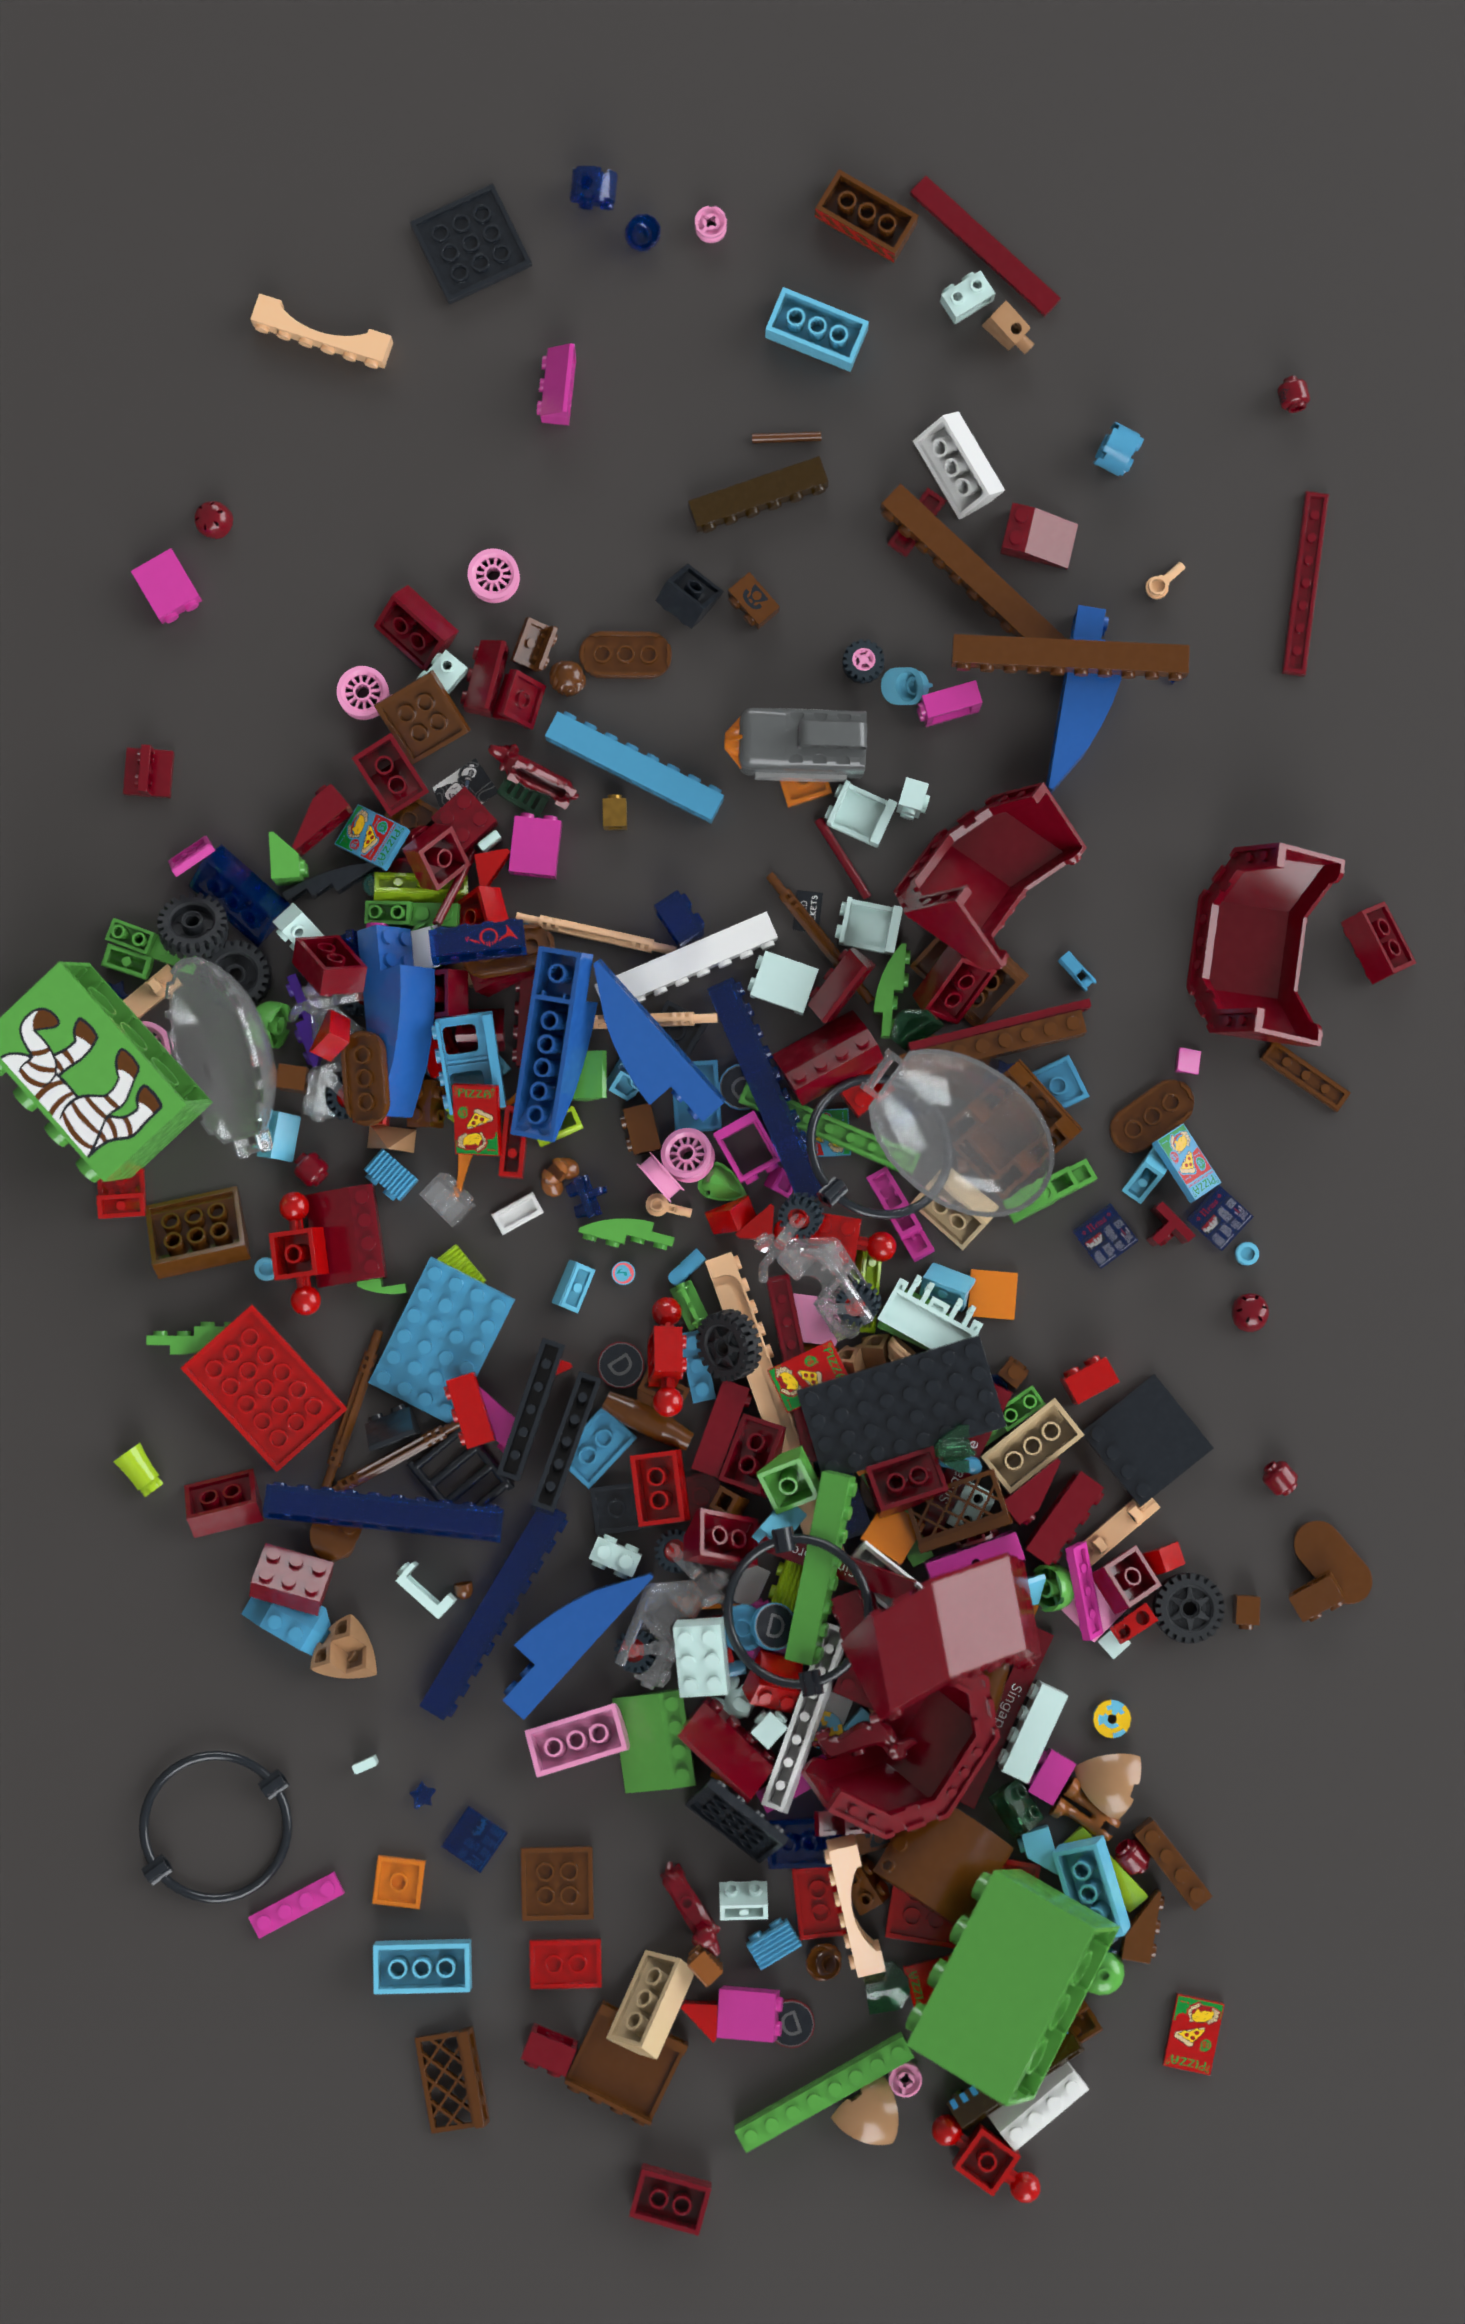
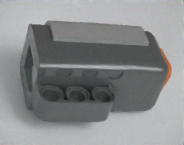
[724,708,867,782]

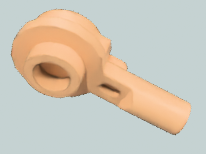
[1145,562,1185,599]
[646,1193,692,1218]

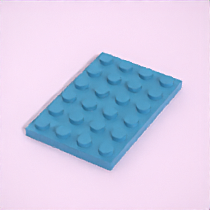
[368,1257,516,1423]

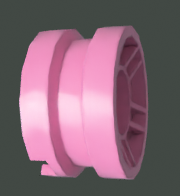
[695,206,727,243]
[888,2061,922,2097]

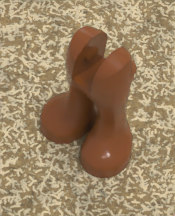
[541,1157,579,1197]
[1049,1777,1121,1842]

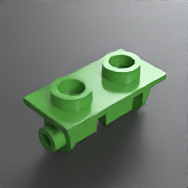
[670,1279,708,1332]

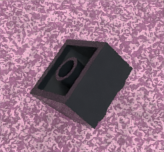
[655,564,724,629]

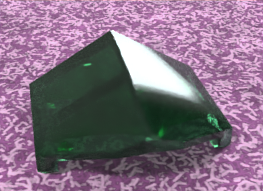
[890,1009,944,1052]
[864,1961,910,2015]

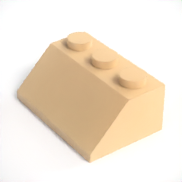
[910,1168,999,1250]

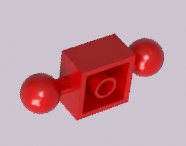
[269,1192,329,1316]
[773,1213,897,1267]
[647,1297,687,1417]
[932,2114,1041,2203]

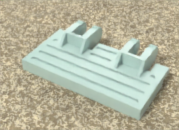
[877,1274,983,1349]

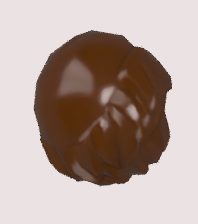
[549,661,586,697]
[805,1943,842,1982]

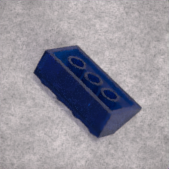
[189,845,290,947]

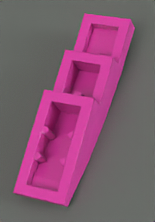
[866,1167,935,1263]

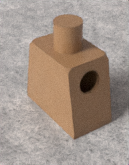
[982,301,1034,354]

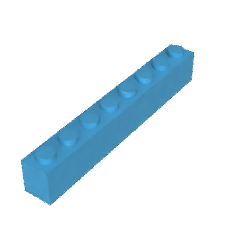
[545,711,724,824]

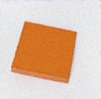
[780,781,832,808]
[967,1269,1018,1320]
[860,1511,925,1565]
[372,1855,426,1909]

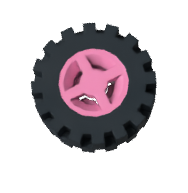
[843,639,884,684]

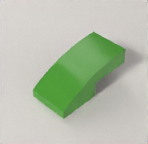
[357,1278,409,1295]

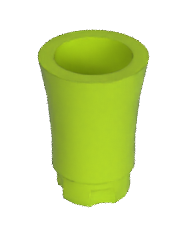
[113,1443,164,1497]

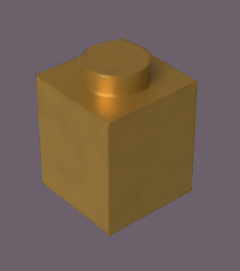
[603,794,627,830]

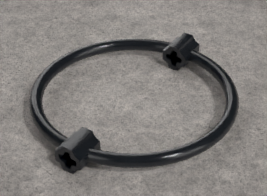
[806,1074,953,1219]
[723,1526,873,1697]
[139,1751,292,1903]

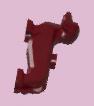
[488,744,579,809]
[812,1712,918,1761]
[660,1861,720,1956]

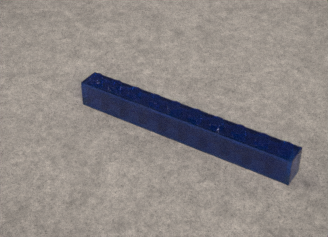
[707,977,822,1199]
[263,1482,504,1543]
[419,1507,569,1721]

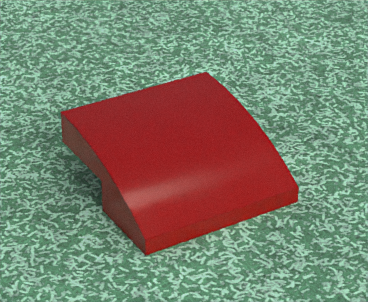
[96,1168,146,1219]

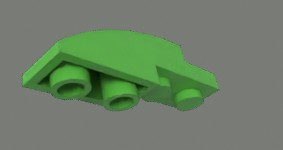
[364,901,461,928]
[105,918,199,973]
[873,943,910,1039]
[1003,1159,1098,1224]
[578,1218,675,1250]
[146,1322,231,1355]
[956,1385,1046,1447]

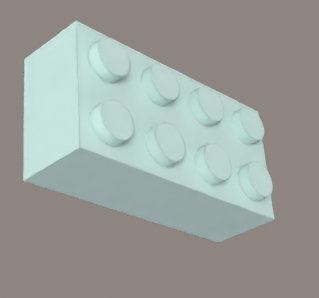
[997,1680,1068,1783]

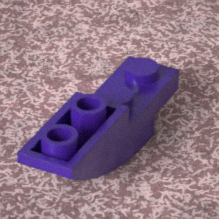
[285,973,323,1069]

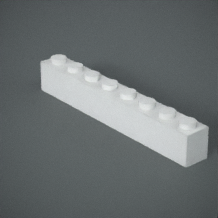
[594,911,778,1003]
[761,1623,845,1814]

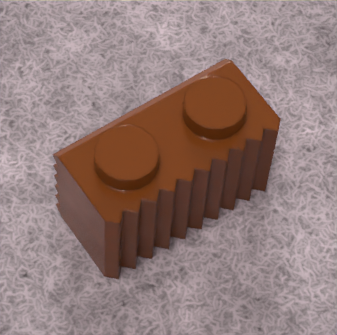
[687,1945,723,1988]

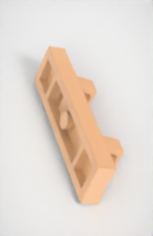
[123,964,184,1019]
[1082,1498,1161,1566]

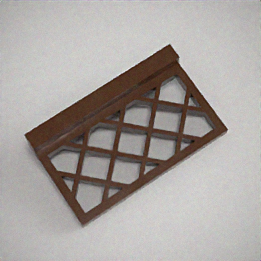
[907,1469,1013,1554]
[414,2026,490,2134]

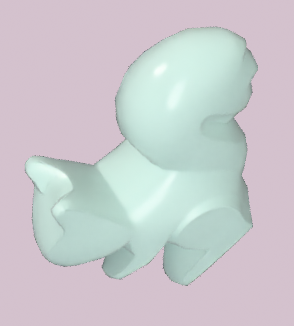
[711,1676,755,1719]

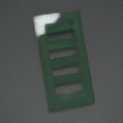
[497,776,550,818]

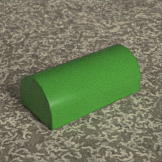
[101,943,154,980]

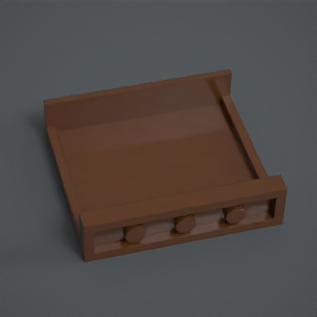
[564,2000,689,2126]

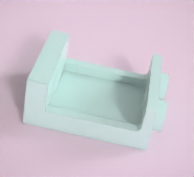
[825,780,897,848]
[835,896,903,955]
[747,951,819,1016]
[396,1561,458,1619]

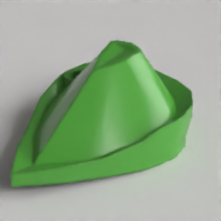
[697,1162,747,1201]

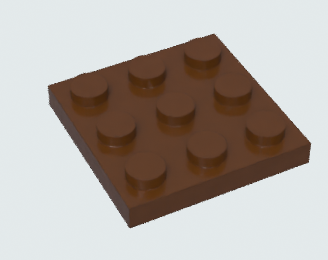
[374,670,471,765]
[521,1846,594,1921]

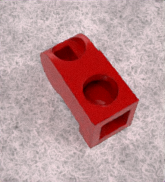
[1109,1603,1158,1644]

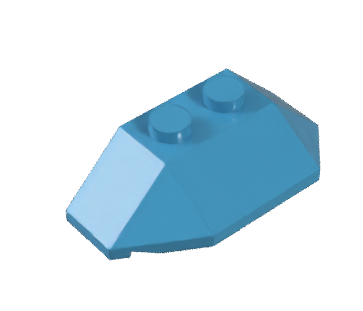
[241,1597,331,1656]

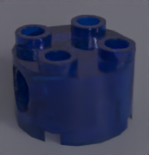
[569,166,618,210]

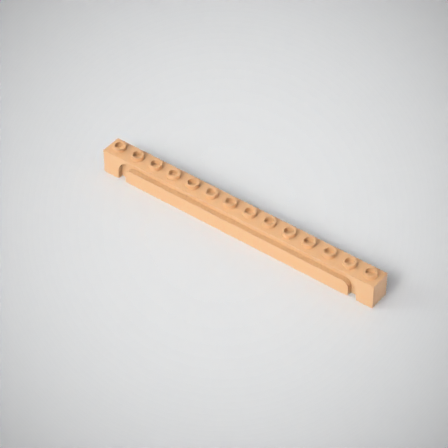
[705,1252,845,1552]

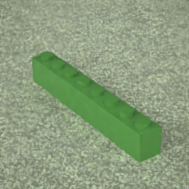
[785,1470,857,1666]
[734,2032,914,2153]

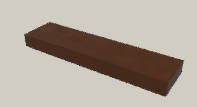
[1260,1042,1351,1112]

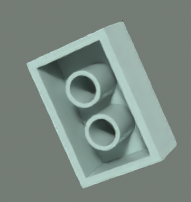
[673,1617,731,1698]

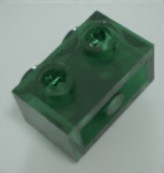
[988,1779,1044,1838]

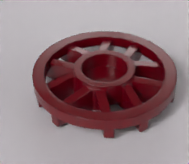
[955,1529,999,1549]

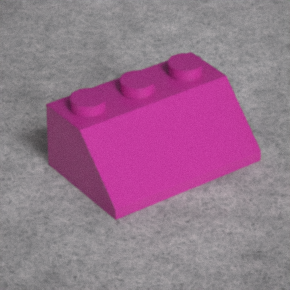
[537,343,576,426]

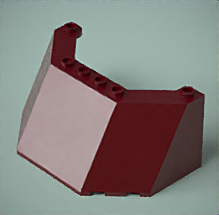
[893,782,1087,971]
[1186,842,1345,1047]
[840,1552,1042,1721]
[801,1672,1000,1840]

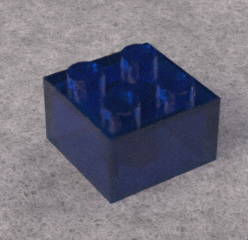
[654,890,705,949]

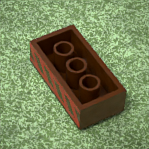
[815,169,919,263]

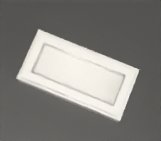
[491,1192,544,1235]

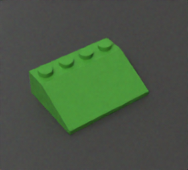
[612,1688,696,1793]

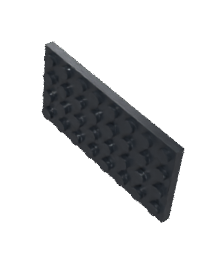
[796,1335,1007,1475]

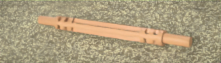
[515,912,677,954]
[593,1012,718,1029]

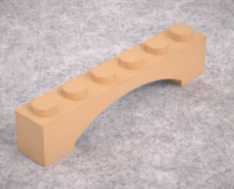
[250,293,393,369]
[823,1834,886,1978]

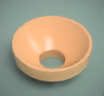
[887,1335,916,1361]

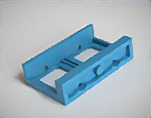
[431,1011,507,1115]

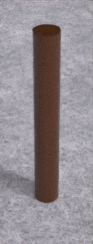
[752,432,821,443]

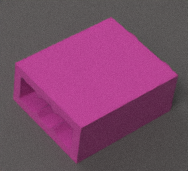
[131,548,202,624]
[508,813,562,879]
[717,1985,783,2043]

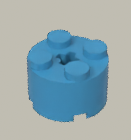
[1093,421,1144,476]

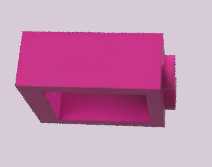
[917,680,983,727]
[713,1111,782,1185]

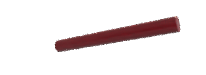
[815,817,872,900]
[433,848,478,927]

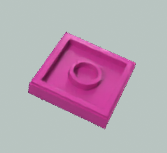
[168,835,215,877]

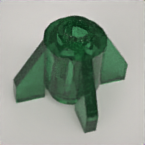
[934,1424,976,1473]

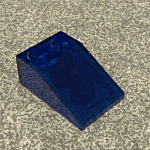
[766,1816,842,1869]

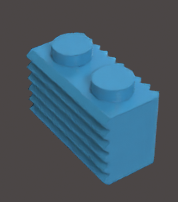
[364,1148,419,1201]
[746,1917,802,1970]

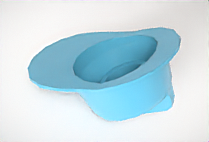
[881,667,933,705]

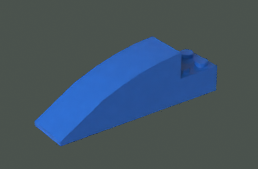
[1046,605,1122,794]
[357,925,435,1118]
[510,946,598,1142]
[594,959,726,1122]
[503,1572,654,1720]

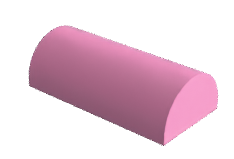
[525,1703,630,1777]

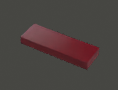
[887,488,946,558]

